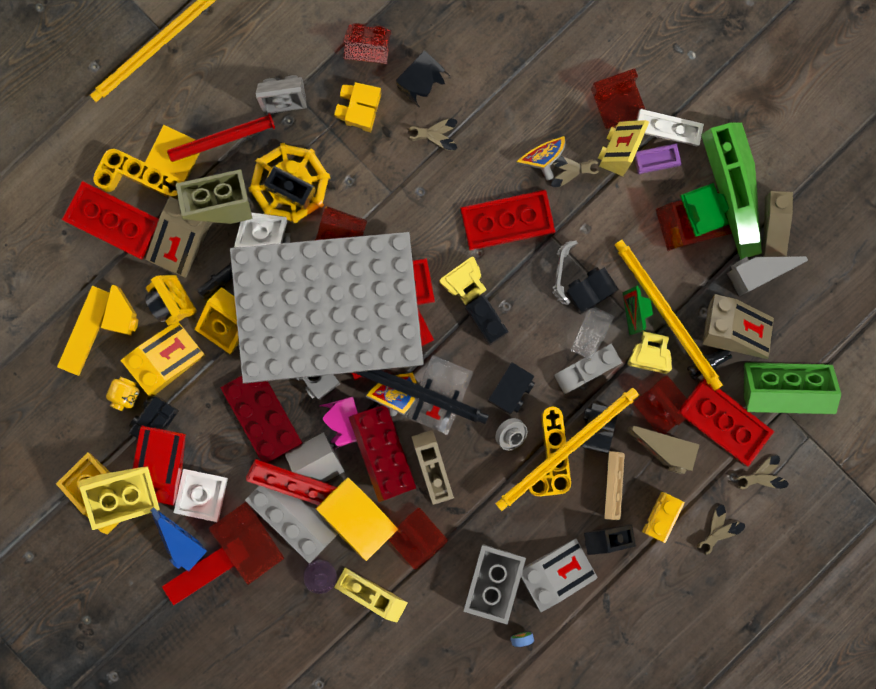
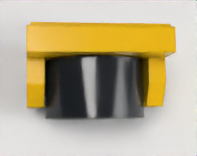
[145,275,197,326]

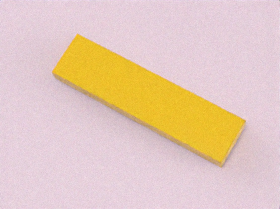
[57,286,110,376]

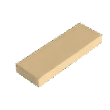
[605,451,625,520]

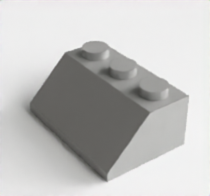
[463,545,526,624]

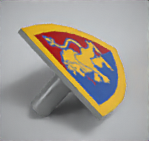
[516,136,566,180]
[366,373,417,416]

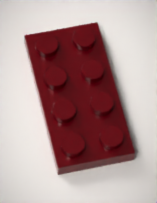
[220,376,303,463]
[349,405,416,502]

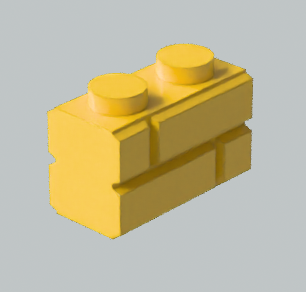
[642,492,685,543]

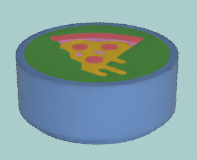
[511,632,534,647]

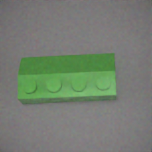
[744,363,841,414]

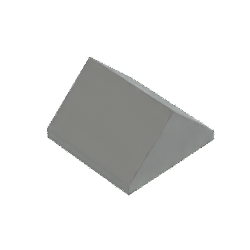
[284,432,345,483]

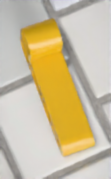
[93,149,181,200]
[528,407,571,496]

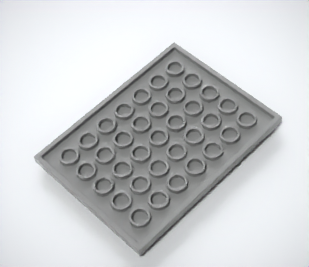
[230,232,424,383]

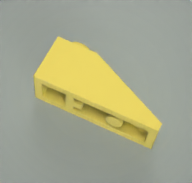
[334,568,408,623]

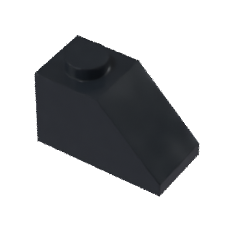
[584,524,636,555]

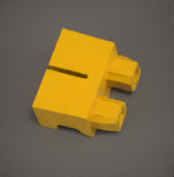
[334,82,382,133]

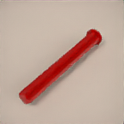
[167,112,275,162]

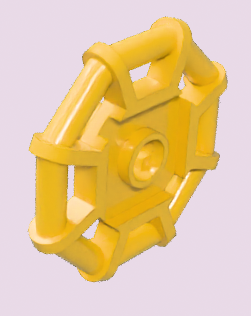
[248,143,330,223]

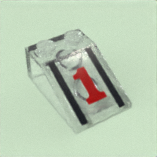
[407,355,474,435]

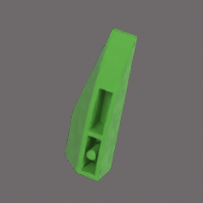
[701,123,762,260]

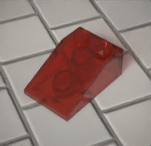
[656,192,732,251]
[209,502,285,585]

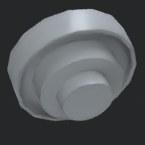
[495,418,528,451]

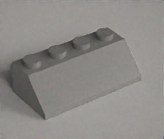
[245,486,338,564]

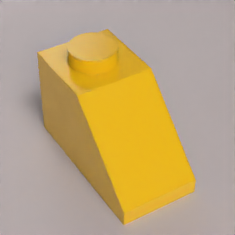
[101,285,138,336]

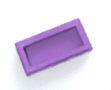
[634,143,681,174]

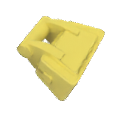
[439,257,486,305]
[627,331,672,374]

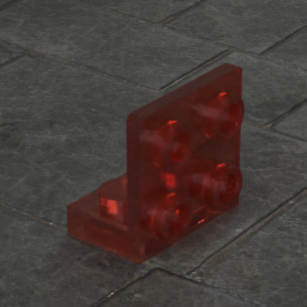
[591,68,645,129]
[315,206,367,240]

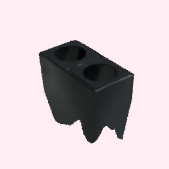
[396,50,450,107]

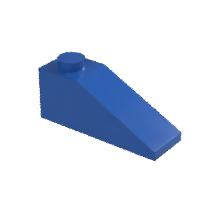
[150,507,207,571]

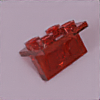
[343,23,391,64]
[633,375,687,435]
[388,508,448,569]

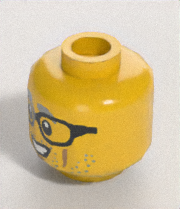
[106,376,139,411]

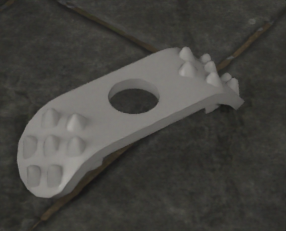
[552,241,578,305]

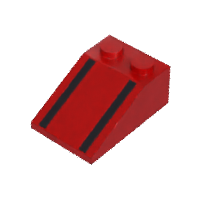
[132,426,186,505]

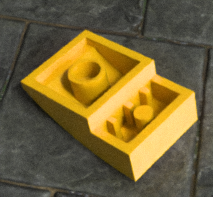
[56,452,120,535]
[316,477,398,561]

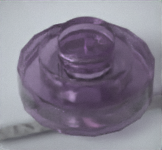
[303,560,337,594]

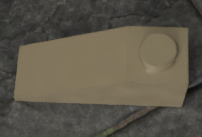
[763,191,793,257]
[411,430,454,505]

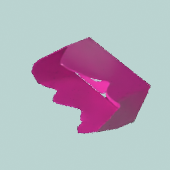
[320,397,358,450]

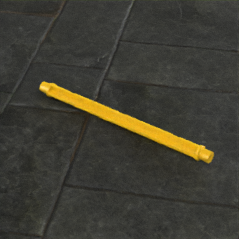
[90,0,216,102]
[615,240,723,390]
[495,388,639,511]

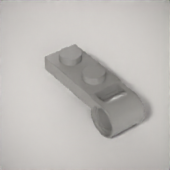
[554,343,622,395]

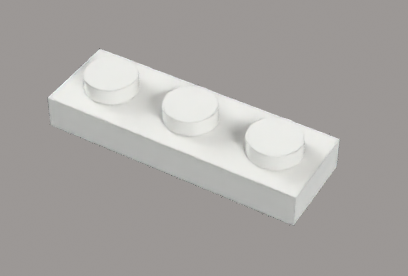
[637,109,704,146]

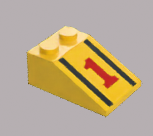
[121,322,205,396]

